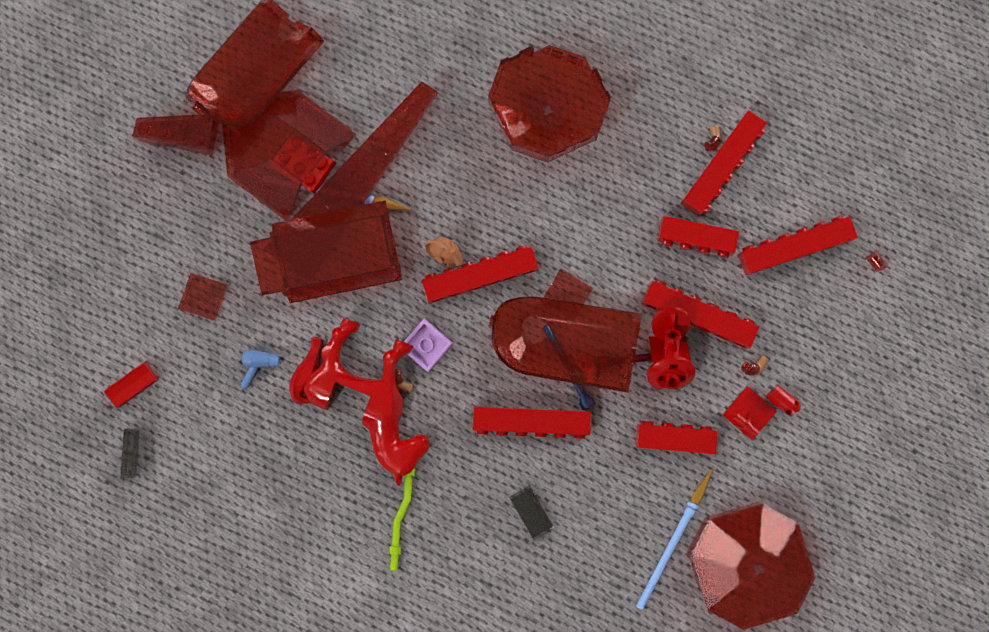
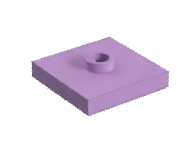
[404,318,454,372]

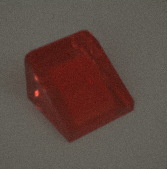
[866,249,888,272]

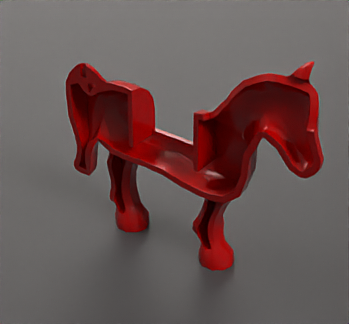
[289,318,430,486]

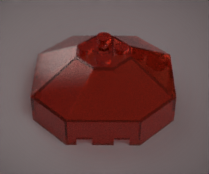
[488,45,611,163]
[687,502,815,630]

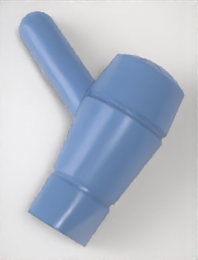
[241,350,281,389]

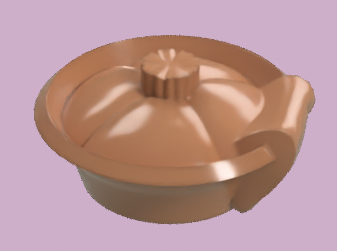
[425,237,463,268]

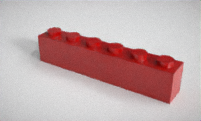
[680,110,767,217]
[738,216,858,276]
[422,245,539,304]
[641,280,759,349]
[473,407,591,439]

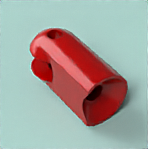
[765,384,801,416]

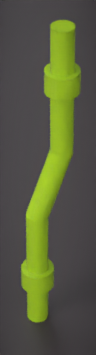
[389,468,415,571]

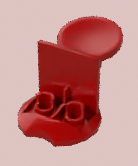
[647,307,696,390]

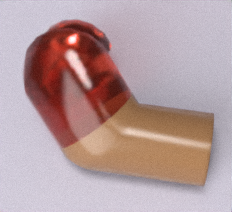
[704,125,722,152]
[741,355,770,376]
[395,368,413,394]

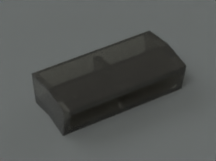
[120,428,140,478]
[509,485,554,540]

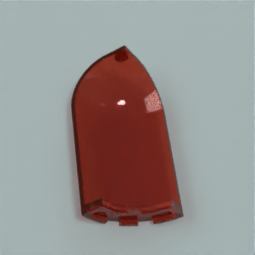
[185,0,324,127]
[489,296,642,393]

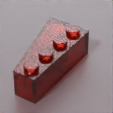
[132,114,221,156]

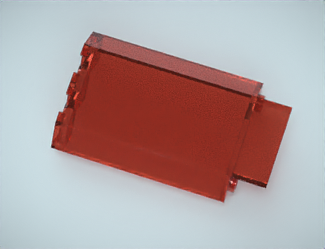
[250,200,403,303]

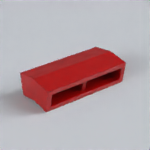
[104,361,159,408]

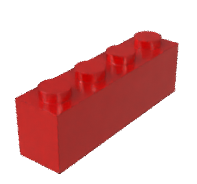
[657,216,739,258]
[635,421,718,455]

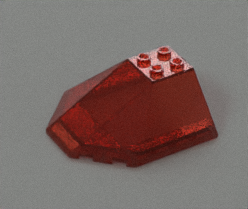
[222,90,356,221]

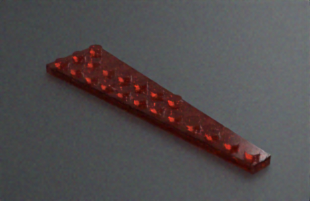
[263,81,438,282]

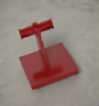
[722,386,777,441]

